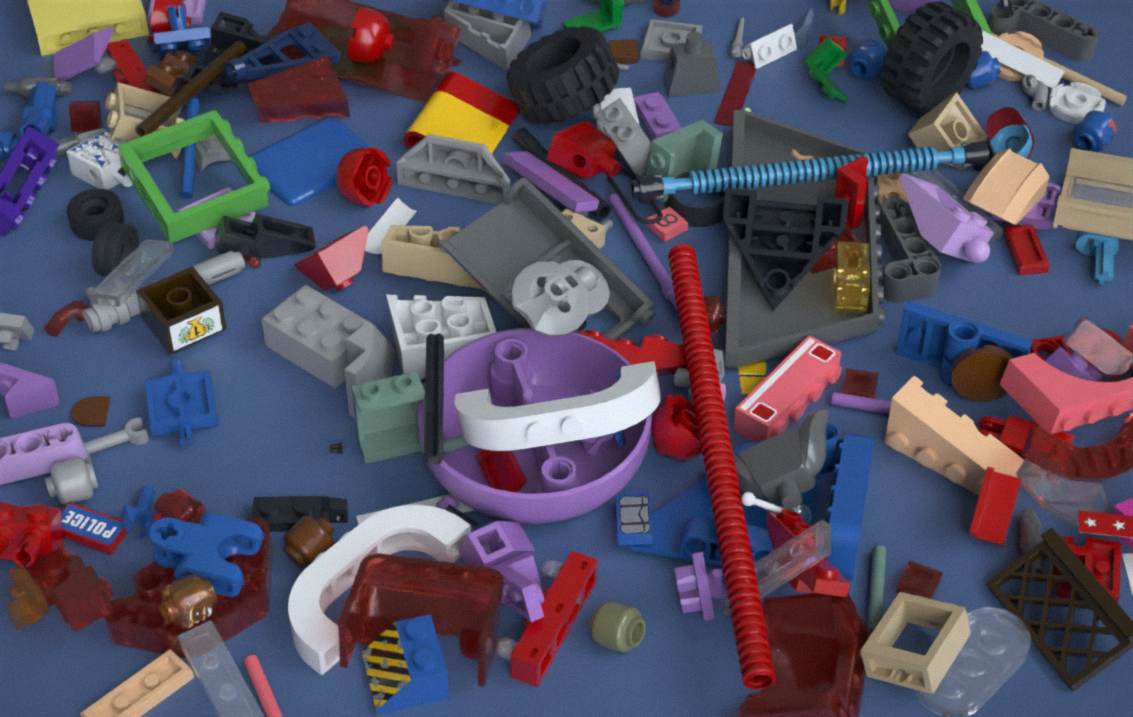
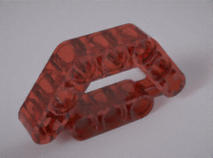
[103,517,273,659]

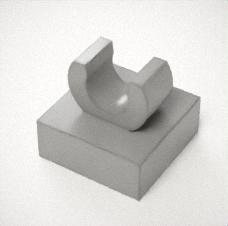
[0,313,34,352]

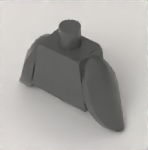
[734,409,829,509]

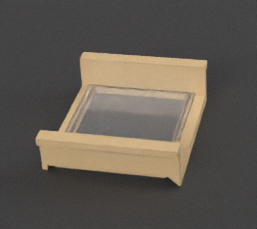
[1053,148,1133,240]

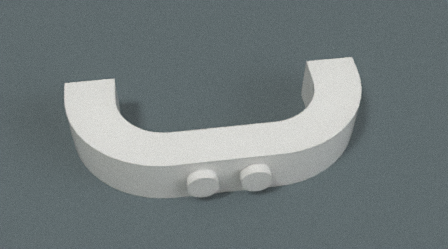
[454,361,661,451]
[288,505,471,675]

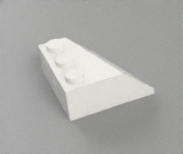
[386,294,496,379]

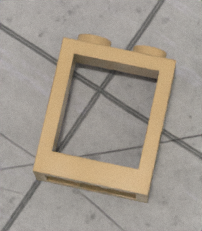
[860,592,971,694]

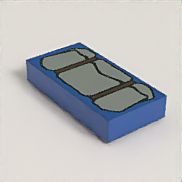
[616,493,653,546]

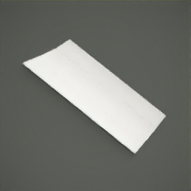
[365,197,417,254]

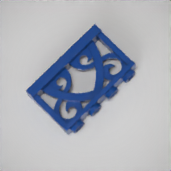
[443,0,548,27]

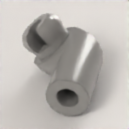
[1021,75,1049,111]

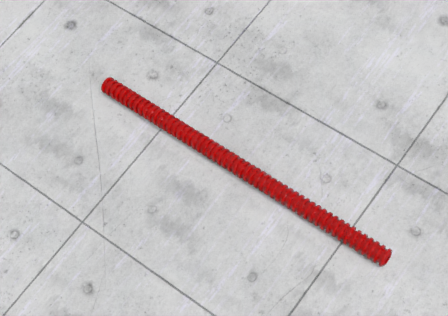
[668,244,776,690]

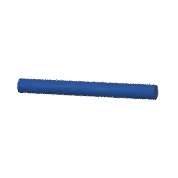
[181,98,200,199]

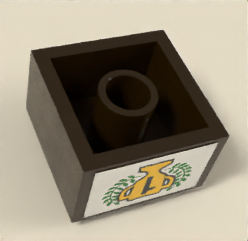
[136,266,226,354]

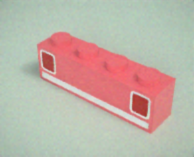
[733,335,842,442]

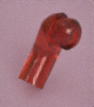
[45,300,89,337]

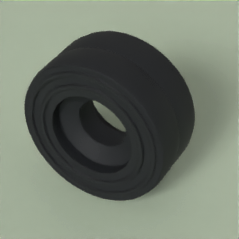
[67,189,124,241]
[92,222,139,279]

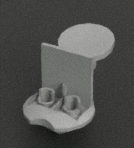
[511,260,610,337]

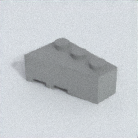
[444,0,531,71]

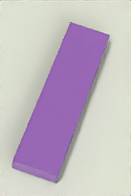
[503,151,599,213]

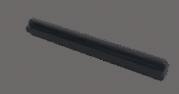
[424,333,444,465]

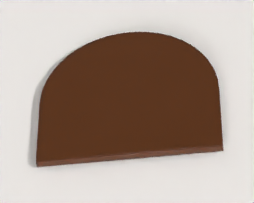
[71,396,111,426]

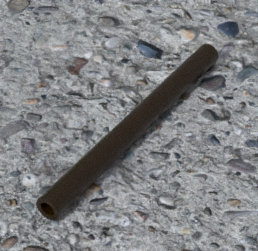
[135,41,247,137]

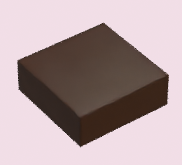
[609,39,639,64]

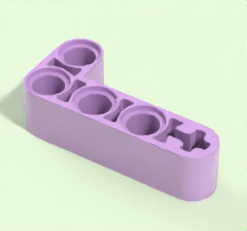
[0,423,87,485]

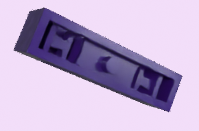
[0,126,60,236]

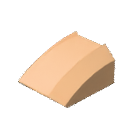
[962,148,1049,225]

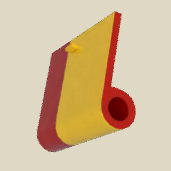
[403,72,521,154]

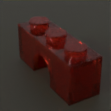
[24,546,114,632]

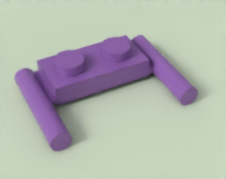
[633,92,682,143]

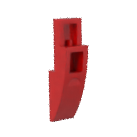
[578,330,687,377]
[766,509,850,597]

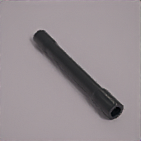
[513,128,611,220]

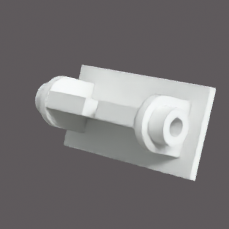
[742,24,797,69]

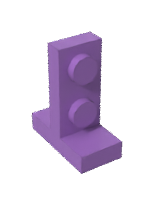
[464,552,544,622]

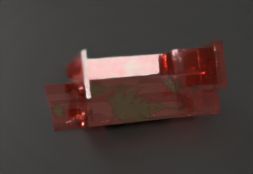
[266,0,462,104]

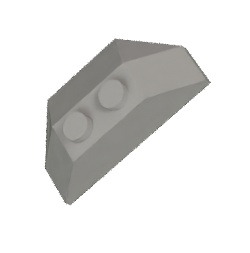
[396,134,510,204]

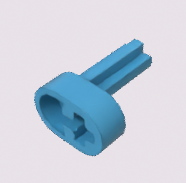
[1076,231,1119,285]

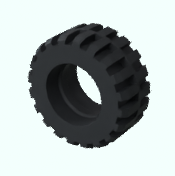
[881,1,984,115]
[506,26,619,124]

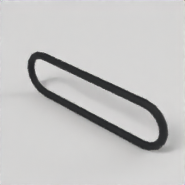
[608,170,663,224]

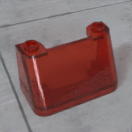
[740,593,869,717]

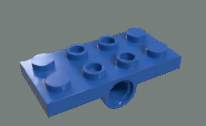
[896,301,1033,387]

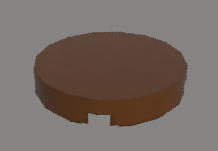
[951,345,1013,402]

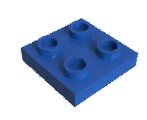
[152,5,211,56]

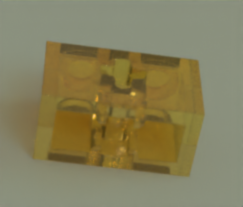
[834,241,870,313]

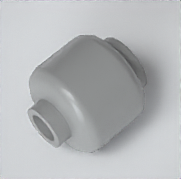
[45,457,98,506]

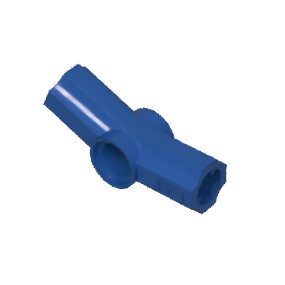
[19,82,57,138]

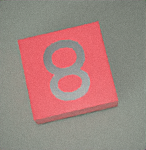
[646,207,688,242]

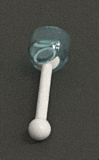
[741,492,811,524]

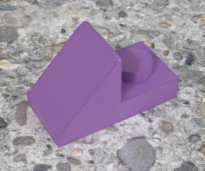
[0,362,60,418]

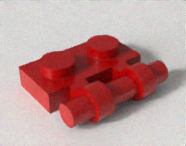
[1054,536,1122,603]

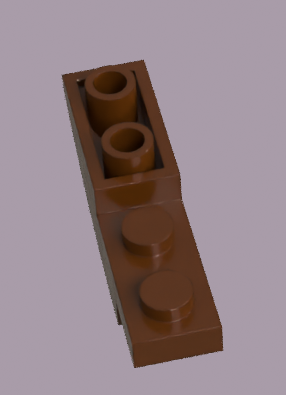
[146,50,199,97]

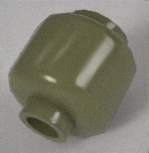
[589,601,646,653]

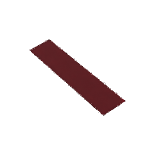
[714,60,757,126]

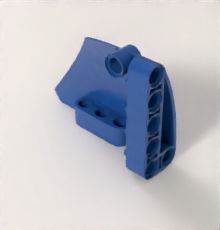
[627,423,875,581]

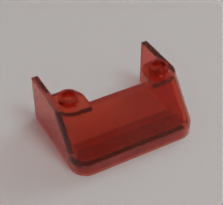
[338,553,503,687]

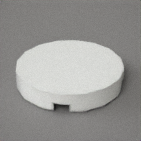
[1048,82,1106,124]

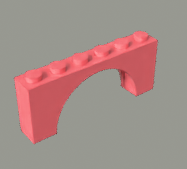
[1000,325,1133,435]

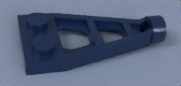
[225,22,341,82]

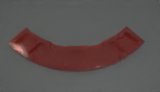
[1021,412,1133,482]

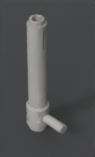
[83,251,245,333]

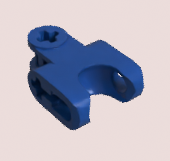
[149,513,264,597]

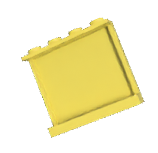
[26,0,149,56]

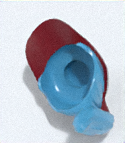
[986,107,1035,159]

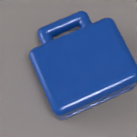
[247,117,372,206]

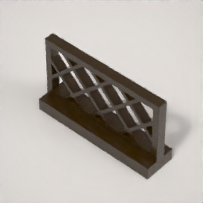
[986,527,1133,691]

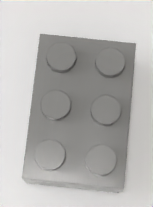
[262,285,376,388]

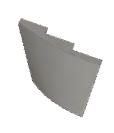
[344,321,397,418]

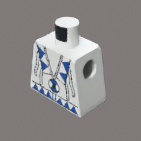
[66,128,133,190]

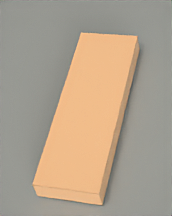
[80,649,194,717]

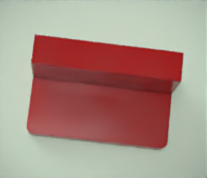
[834,156,868,230]
[969,466,1022,546]

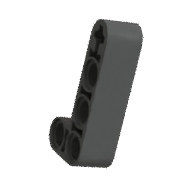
[988,0,1099,62]
[879,197,941,303]

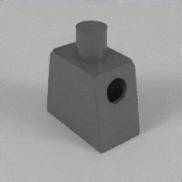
[663,32,720,97]

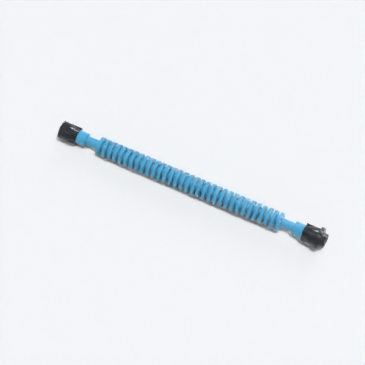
[631,141,989,203]

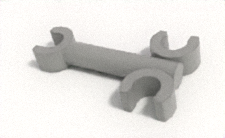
[78,418,149,466]

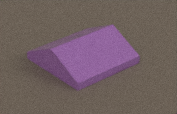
[54,27,114,81]

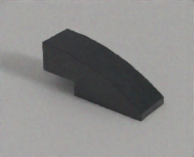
[215,213,316,257]

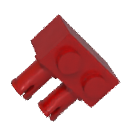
[0,502,64,567]

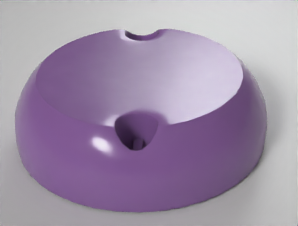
[417,328,652,525]

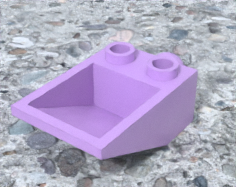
[899,173,994,263]

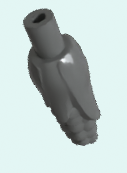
[4,76,73,99]
[1020,508,1047,574]

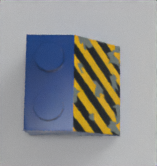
[361,614,449,715]

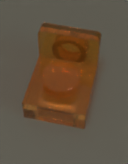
[7,566,49,630]

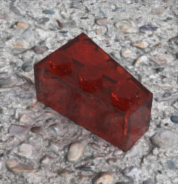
[248,55,350,123]

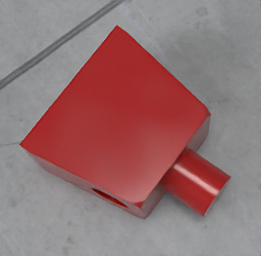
[546,121,621,179]

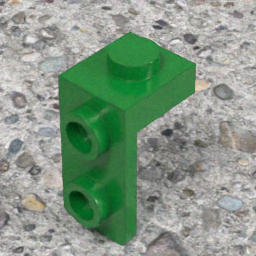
[563,0,624,32]
[804,37,848,103]

